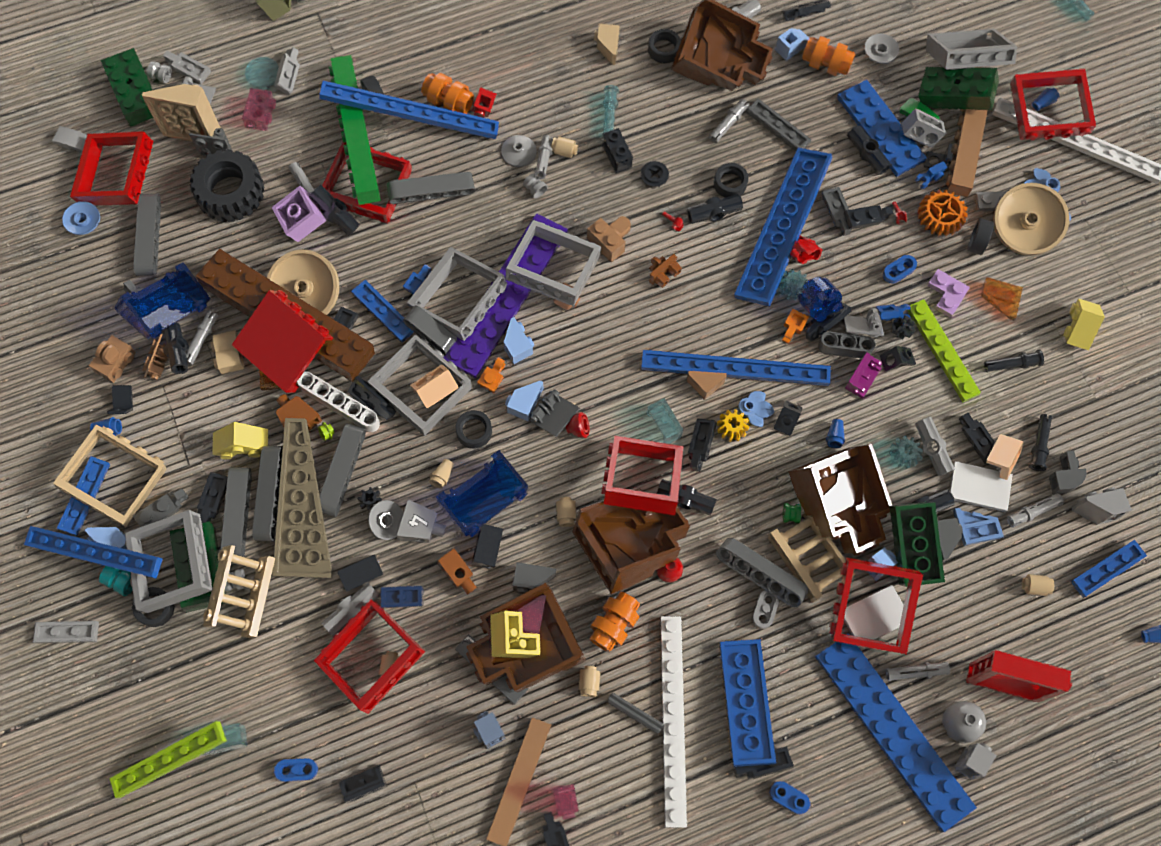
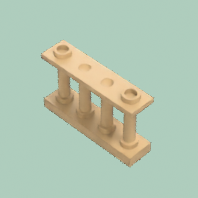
[768,513,856,603]
[203,545,275,638]

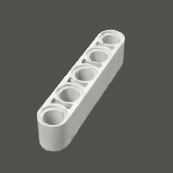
[297,372,380,432]

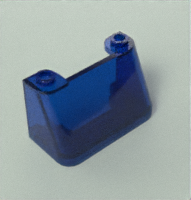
[114,262,211,339]
[435,450,528,537]

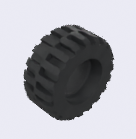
[190,149,265,222]

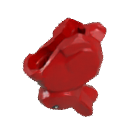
[790,235,823,264]

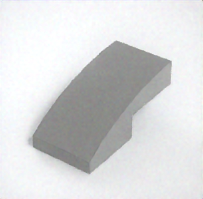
[52,126,87,153]

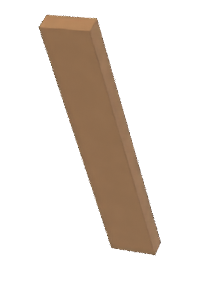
[486,717,551,846]

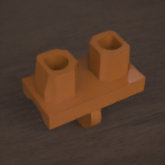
[649,254,682,288]

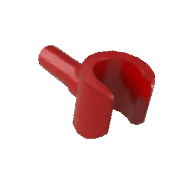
[892,201,907,225]
[662,211,683,232]

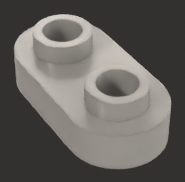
[752,590,779,629]

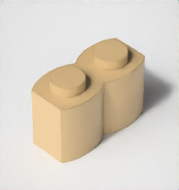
[211,330,244,374]

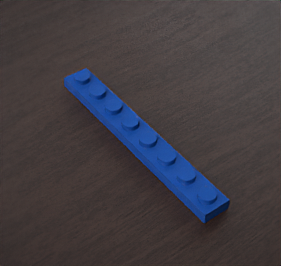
[24,526,163,579]

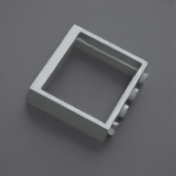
[926,29,1017,69]
[505,220,601,307]
[407,247,507,341]
[368,334,472,436]
[125,510,213,613]

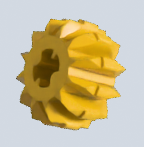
[717,409,749,442]

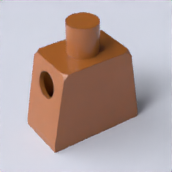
[276,394,322,431]
[437,548,477,595]

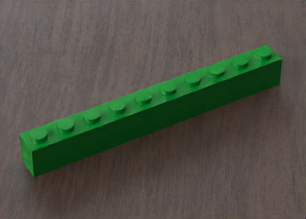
[328,55,381,205]

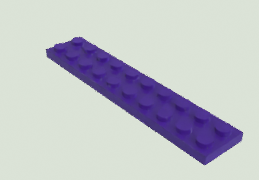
[444,213,568,379]

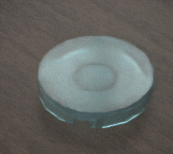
[245,57,279,90]

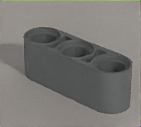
[403,305,457,355]
[818,332,876,359]

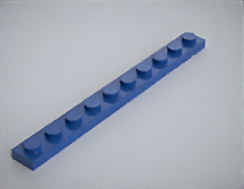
[319,81,499,139]
[641,350,831,386]

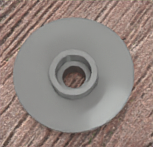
[864,34,899,64]
[501,135,537,167]
[368,500,404,540]

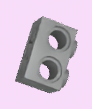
[902,108,946,148]
[954,743,997,780]

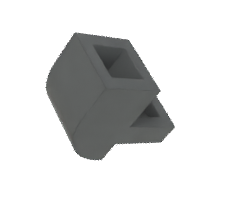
[1049,451,1086,495]

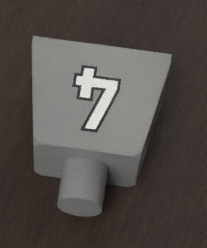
[397,500,446,543]

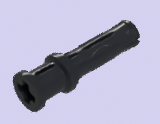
[984,349,1044,373]
[1028,414,1053,472]

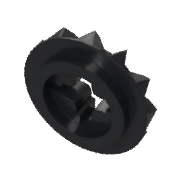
[641,161,669,188]

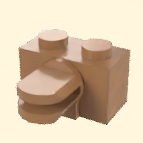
[587,216,631,263]
[88,335,136,383]

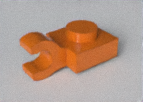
[782,309,809,344]
[477,357,506,393]

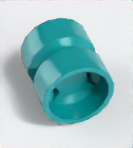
[99,566,133,597]

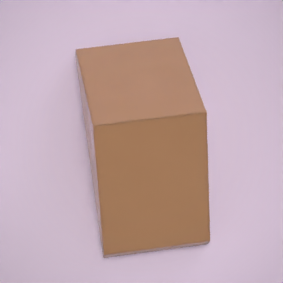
[687,371,727,400]

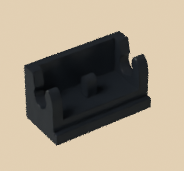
[471,524,503,569]
[337,554,384,592]
[339,765,388,804]

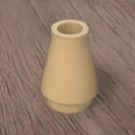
[429,459,454,489]

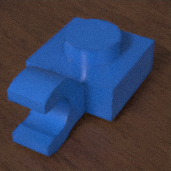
[915,161,947,189]
[403,264,432,294]
[876,304,911,321]

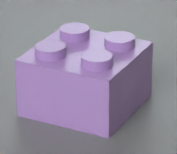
[272,186,326,242]

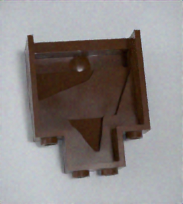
[671,0,773,91]
[788,444,892,556]
[572,488,690,594]
[466,583,587,692]

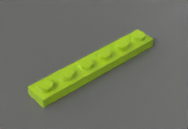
[907,299,981,402]
[109,721,227,798]

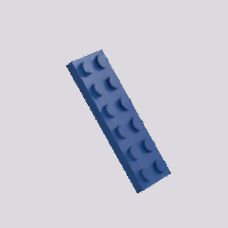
[837,79,927,177]
[719,639,776,767]

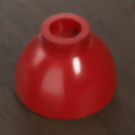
[566,412,590,438]
[656,557,683,582]

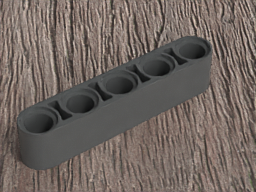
[386,172,476,204]
[134,193,161,276]
[320,424,366,517]
[252,446,283,541]
[221,467,252,557]
[716,538,809,607]

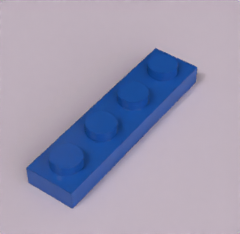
[351,280,414,343]
[57,456,111,536]
[1071,540,1147,598]

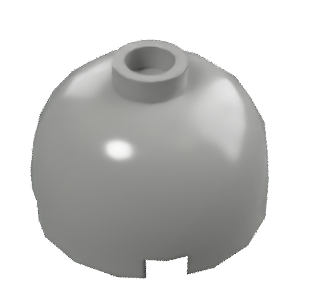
[942,701,987,744]

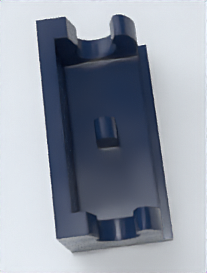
[381,586,424,608]

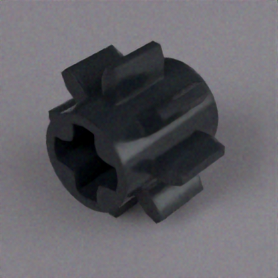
[892,315,915,340]
[357,487,383,512]

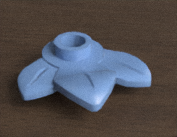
[1024,168,1060,192]
[738,391,775,427]

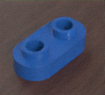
[883,255,917,284]
[274,758,318,782]
[769,781,810,814]

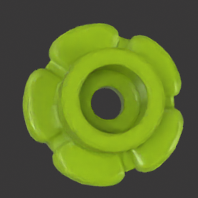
[318,422,335,441]

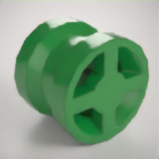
[782,503,801,523]

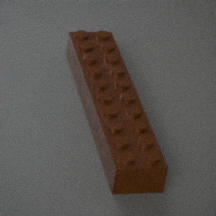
[196,248,375,382]

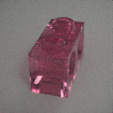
[242,88,276,131]

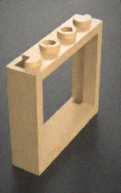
[53,425,167,528]

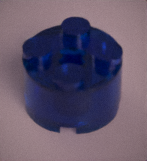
[798,276,842,322]

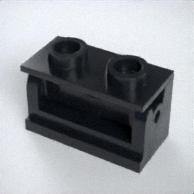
[602,128,633,173]

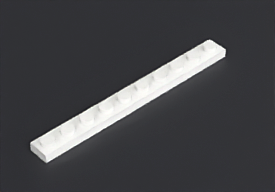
[992,97,1161,184]
[661,617,687,828]

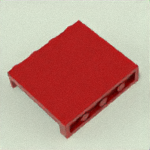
[232,290,333,393]

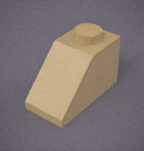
[594,23,620,65]

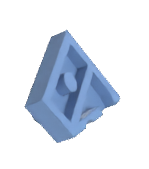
[953,508,1004,546]

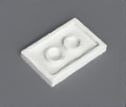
[949,461,1013,512]
[844,585,904,647]

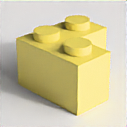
[1064,298,1105,350]
[212,422,268,459]
[491,611,540,658]

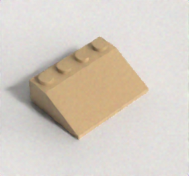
[142,84,220,142]

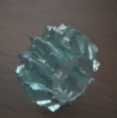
[778,268,810,300]
[889,435,923,469]

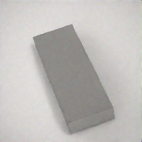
[33,621,99,644]

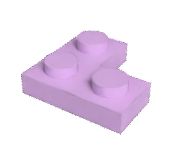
[927,269,970,318]

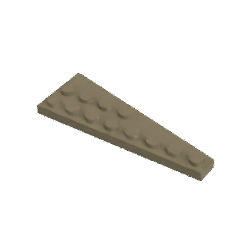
[272,418,333,578]

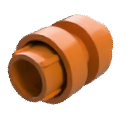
[802,36,855,76]
[421,73,474,114]
[590,591,640,653]

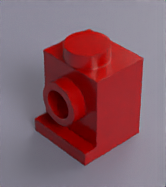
[471,87,497,118]

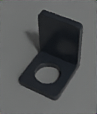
[924,143,953,168]
[880,346,916,372]
[107,385,133,414]
[774,400,803,436]

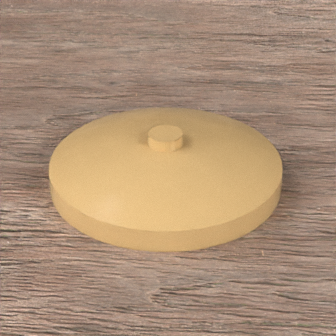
[993,183,1069,256]
[267,250,339,315]

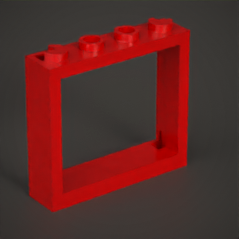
[1010,69,1096,141]
[70,131,154,206]
[322,142,412,224]
[601,436,684,515]
[829,558,923,655]
[314,600,426,714]
[966,650,1072,703]

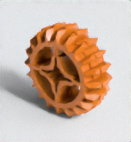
[918,189,968,237]

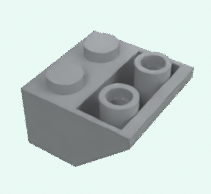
[1071,487,1132,525]

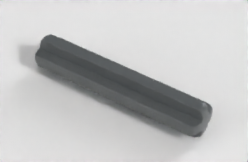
[607,693,663,734]

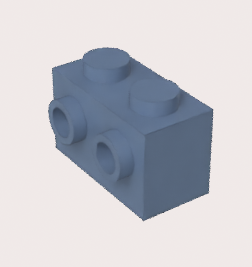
[473,711,506,749]

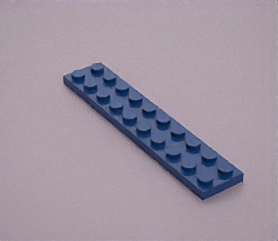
[734,148,832,307]
[815,634,977,833]

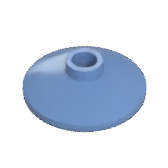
[62,202,100,235]

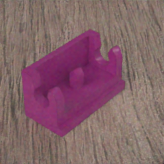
[845,353,882,399]

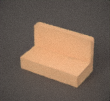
[410,364,458,408]
[987,434,1023,480]

